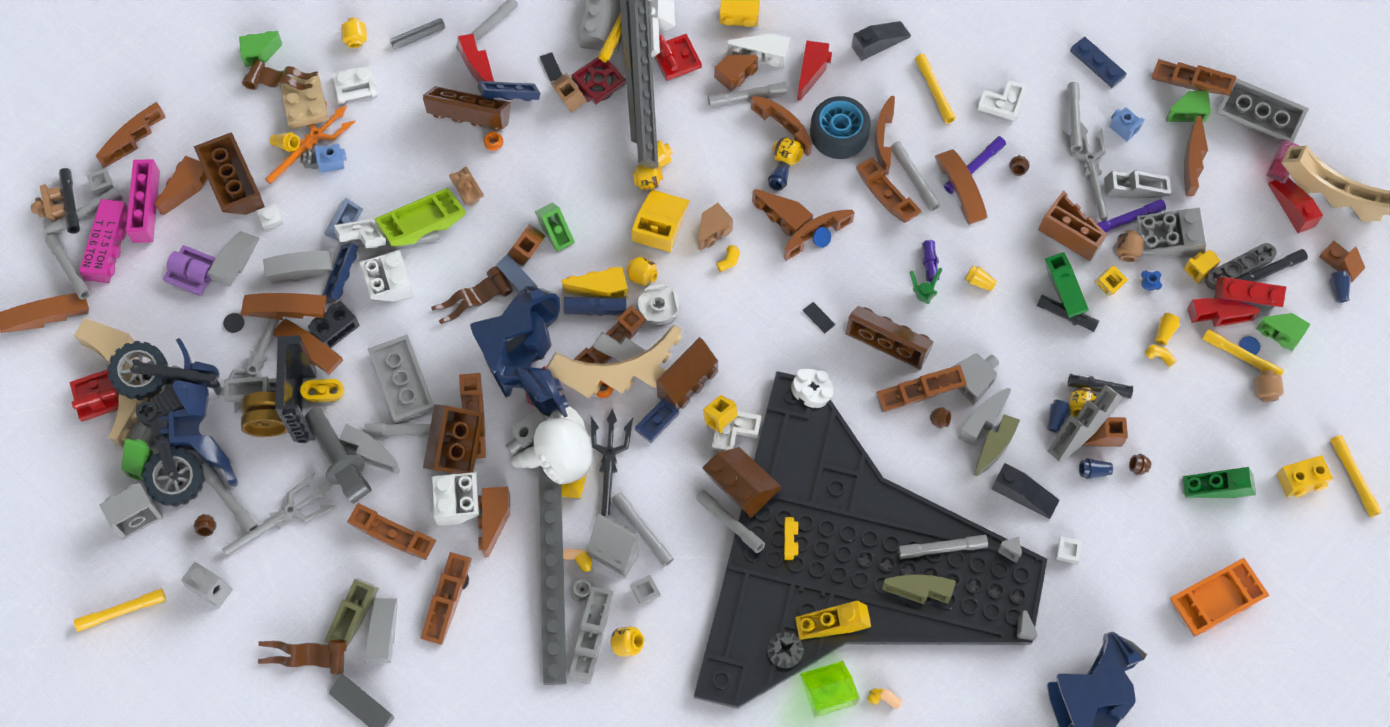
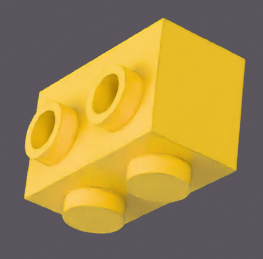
[720,0,760,27]
[1276,455,1333,498]

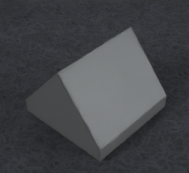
[998,537,1022,562]

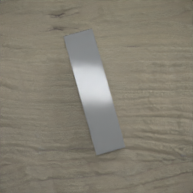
[1047,385,1123,463]
[569,586,614,682]

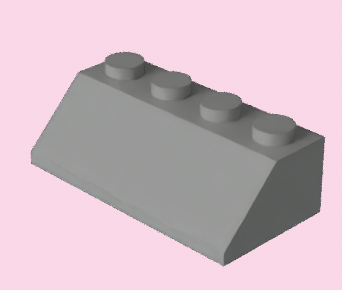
[579,0,622,53]
[1217,78,1309,145]

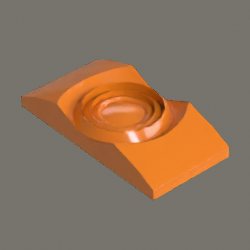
[1169,558,1270,637]

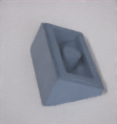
[324,198,363,242]
[497,255,538,291]

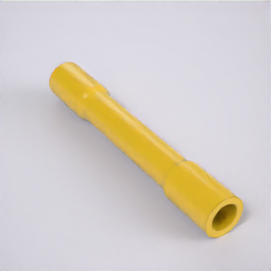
[915,54,956,124]
[1202,329,1284,376]
[1330,435,1382,518]
[74,588,166,632]

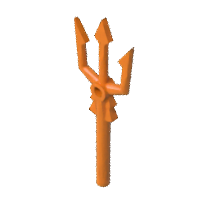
[265,101,356,184]

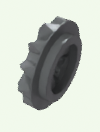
[767,631,804,668]

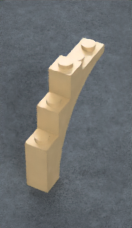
[1282,145,1390,222]
[74,318,159,448]
[545,324,682,398]

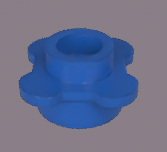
[1141,270,1162,291]

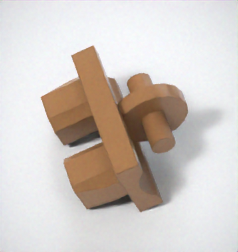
[449,166,484,206]
[30,184,66,223]

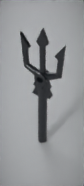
[591,408,633,517]

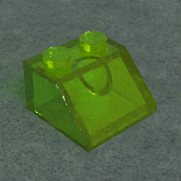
[800,661,860,718]

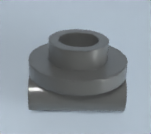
[300,148,318,169]

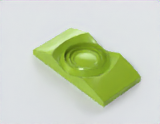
[374,187,466,246]

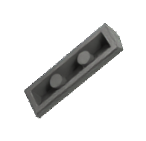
[328,673,395,727]

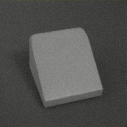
[1017,610,1038,641]

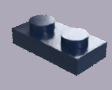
[635,398,679,443]

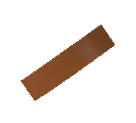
[751,96,812,156]
[875,96,895,175]
[935,149,988,225]
[856,157,922,223]
[784,210,855,261]
[574,305,646,364]
[459,373,486,459]
[347,503,436,560]

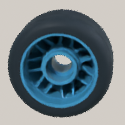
[810,96,871,159]

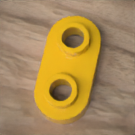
[300,379,344,403]
[784,517,798,560]

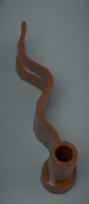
[242,60,319,90]
[431,266,513,324]
[258,639,347,674]

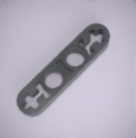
[1205,243,1277,290]

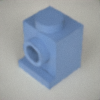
[1109,107,1145,141]
[315,144,347,173]

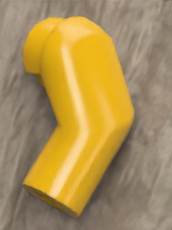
[716,245,740,272]
[1145,344,1177,367]

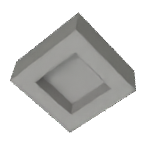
[86,168,114,195]
[630,575,660,606]

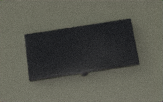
[540,52,562,82]
[803,302,836,334]

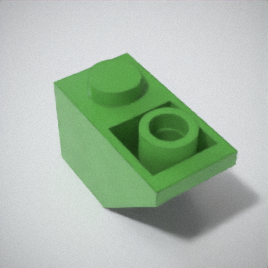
[239,31,282,67]
[1256,313,1311,351]
[121,438,154,482]

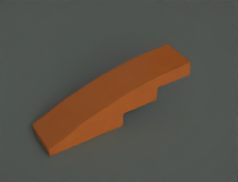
[1151,59,1237,96]
[96,102,166,169]
[1184,116,1208,196]
[0,293,89,333]
[240,293,327,320]
[272,318,344,375]
[876,365,967,413]
[420,552,472,645]

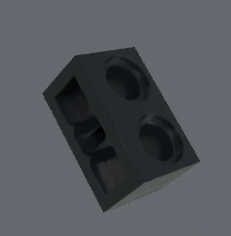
[308,300,360,348]

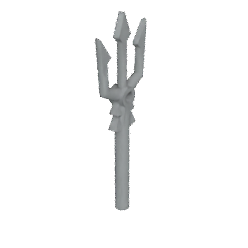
[1063,122,1108,221]
[217,319,278,413]
[222,473,337,556]

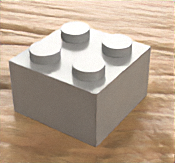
[99,482,163,540]

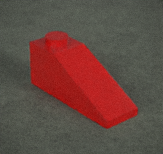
[797,40,832,101]
[1268,176,1323,233]

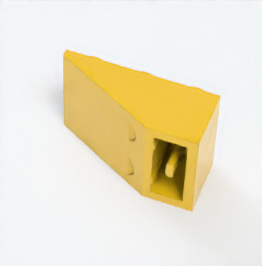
[632,189,690,253]

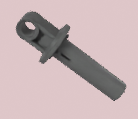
[305,408,372,504]

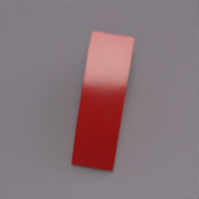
[457,34,494,82]
[1187,298,1260,327]

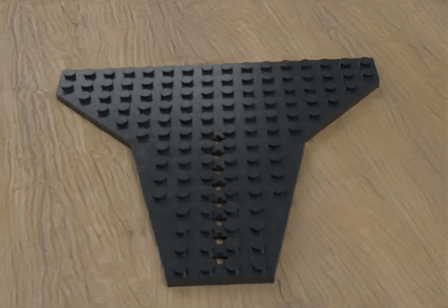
[694,371,1047,709]

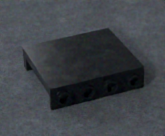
[275,335,316,443]

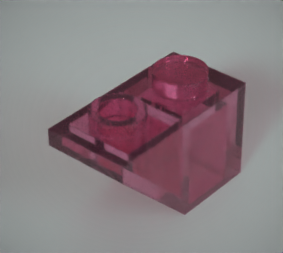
[1266,139,1300,184]

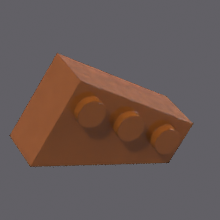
[1038,190,1107,261]

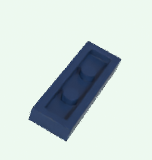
[1070,36,1127,88]
[477,81,541,101]
[322,243,359,303]

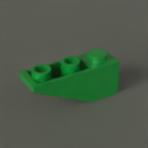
[1045,252,1089,318]
[1183,467,1256,498]

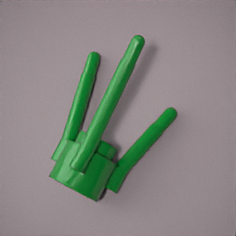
[910,268,942,304]

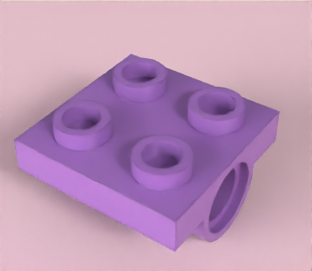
[163,245,216,297]

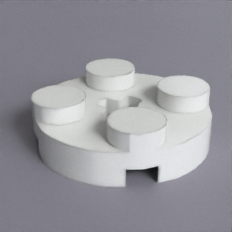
[638,284,679,325]
[791,369,834,408]

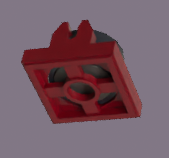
[571,57,626,105]

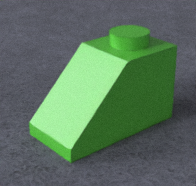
[1166,90,1211,122]
[534,203,575,252]

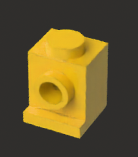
[1184,249,1221,283]
[1094,265,1128,296]
[703,395,738,434]

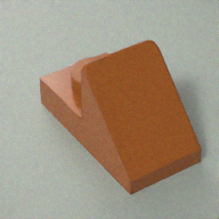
[1319,240,1365,282]

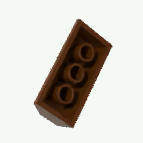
[423,86,511,131]
[193,132,265,215]
[845,306,934,370]

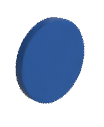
[813,227,831,247]
[1239,336,1261,355]

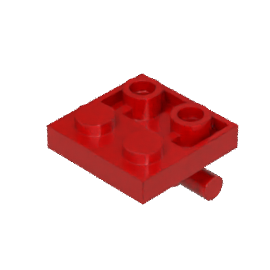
[654,33,702,81]
[69,370,119,422]

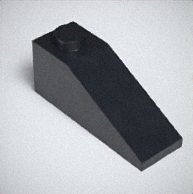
[851,21,911,61]
[991,463,1060,519]

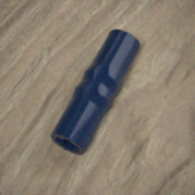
[563,296,626,316]

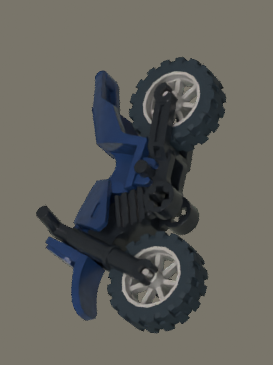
[107,338,238,507]

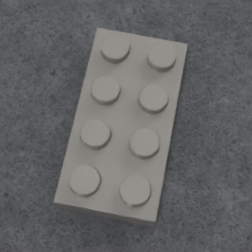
[368,334,434,424]

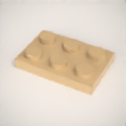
[280,72,329,129]

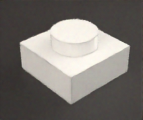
[256,203,284,230]
[1056,537,1082,564]

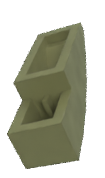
[974,414,1020,476]
[882,575,956,604]
[324,579,379,647]

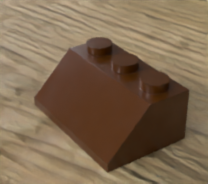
[657,337,718,410]
[423,404,484,474]
[702,447,782,518]

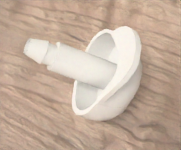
[511,407,593,484]

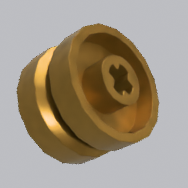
[241,392,287,437]

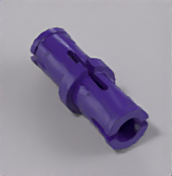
[922,240,940,282]

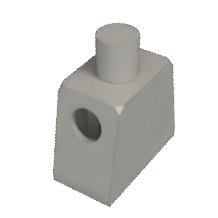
[952,353,999,405]
[506,408,546,455]
[181,562,232,608]

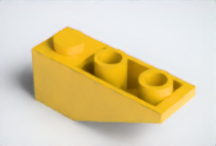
[562,267,628,298]
[795,601,871,640]

